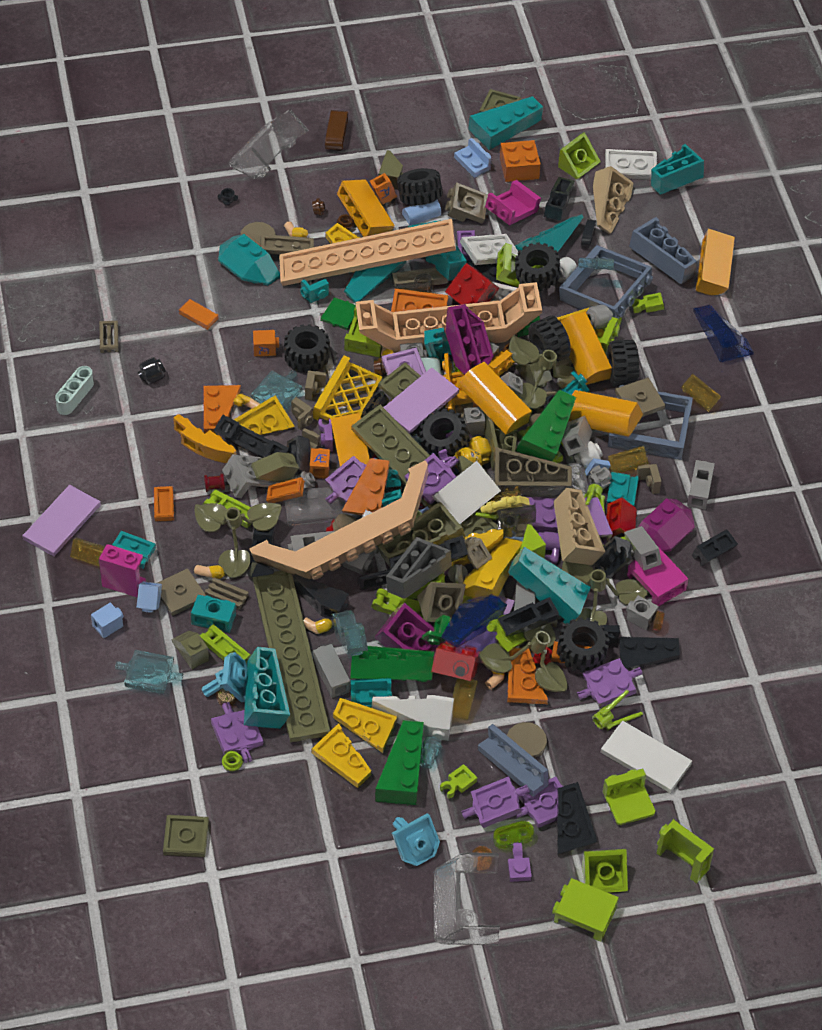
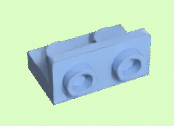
[454,138,492,178]

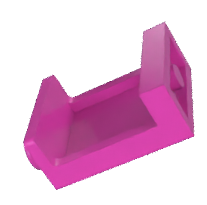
[485,180,541,225]
[99,544,146,598]
[627,548,688,606]

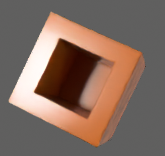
[370,173,397,205]
[253,330,279,356]
[310,448,330,479]

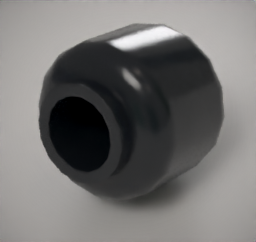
[138,357,166,384]

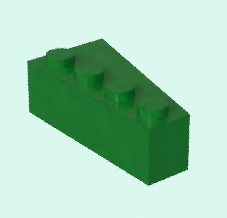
[515,390,576,461]
[350,645,434,682]
[375,720,424,805]

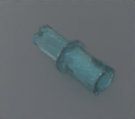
[578,256,614,271]

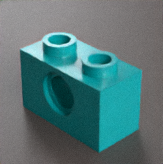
[191,595,236,633]

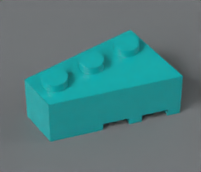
[651,144,704,195]

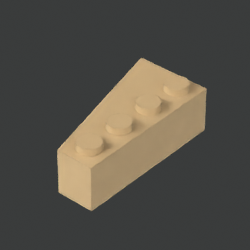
[554,488,605,566]

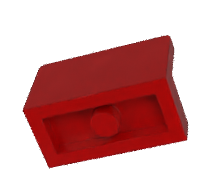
[606,498,637,538]

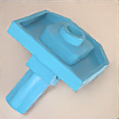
[202,652,247,702]
[392,814,440,866]

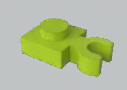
[632,293,664,313]
[440,764,477,799]

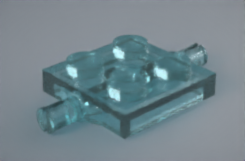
[251,370,302,410]
[115,650,184,694]

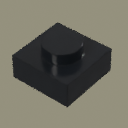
[603,625,620,644]

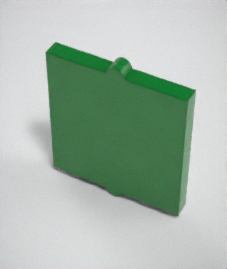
[320,297,356,330]

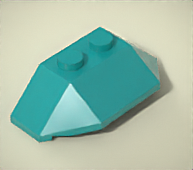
[218,234,280,286]

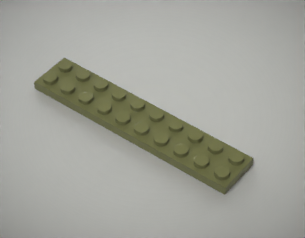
[351,404,505,539]
[252,571,330,743]

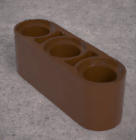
[325,110,348,151]

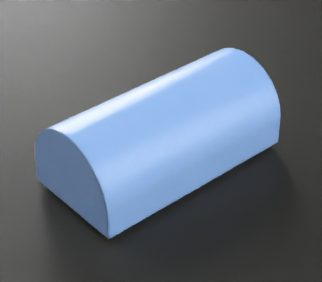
[402,200,441,226]

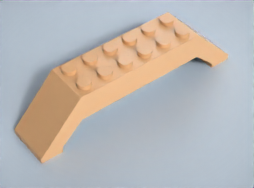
[355,282,542,353]
[250,460,429,580]

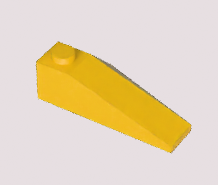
[462,537,522,604]

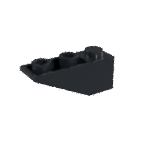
[294,574,349,622]

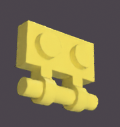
[481,495,530,516]

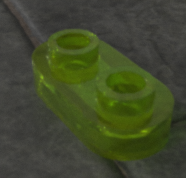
[493,821,534,849]

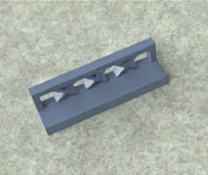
[478,724,548,797]

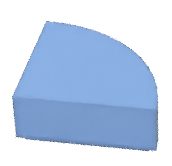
[584,458,611,476]

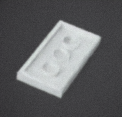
[600,721,692,793]

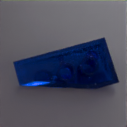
[693,304,754,363]
[441,594,507,648]

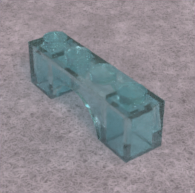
[332,610,368,656]

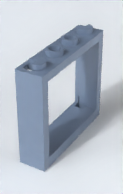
[559,245,653,319]
[608,385,693,460]

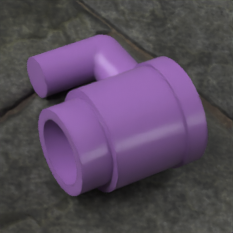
[538,531,560,564]

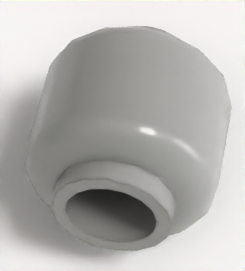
[586,305,613,330]

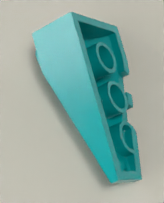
[515,214,584,252]
[344,261,407,304]

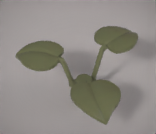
[509,335,578,409]
[195,503,282,578]
[562,561,649,626]
[479,623,567,692]

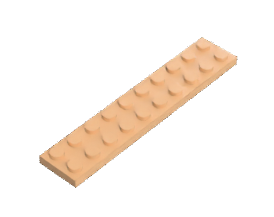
[279,219,456,286]

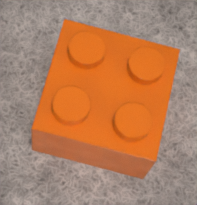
[500,140,540,182]

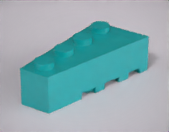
[468,96,543,150]
[508,547,590,624]

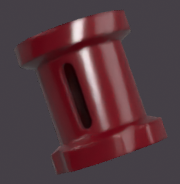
[204,473,225,492]

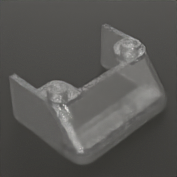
[228,109,308,179]
[433,852,500,946]

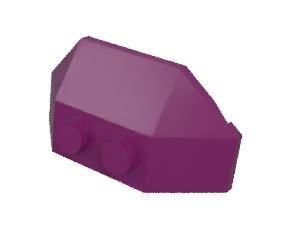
[445,304,493,375]
[639,498,695,552]

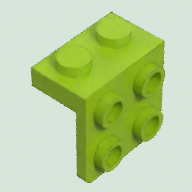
[603,768,655,825]

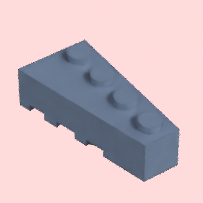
[629,217,697,284]

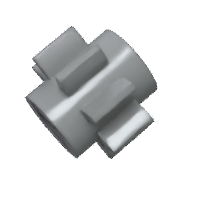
[588,465,612,489]

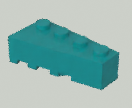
[408,220,467,281]
[244,647,290,729]

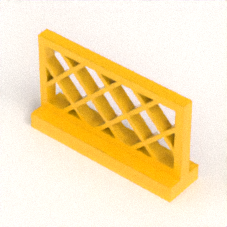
[313,355,382,421]

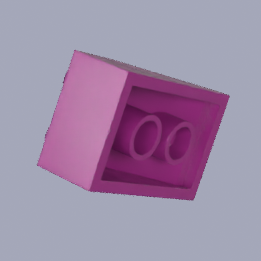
[374,603,449,657]

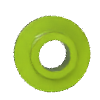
[222,751,243,771]

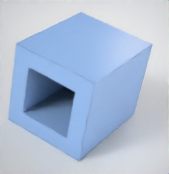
[136,581,162,612]
[91,602,124,638]

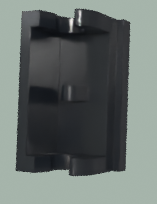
[692,529,738,566]
[595,536,632,579]

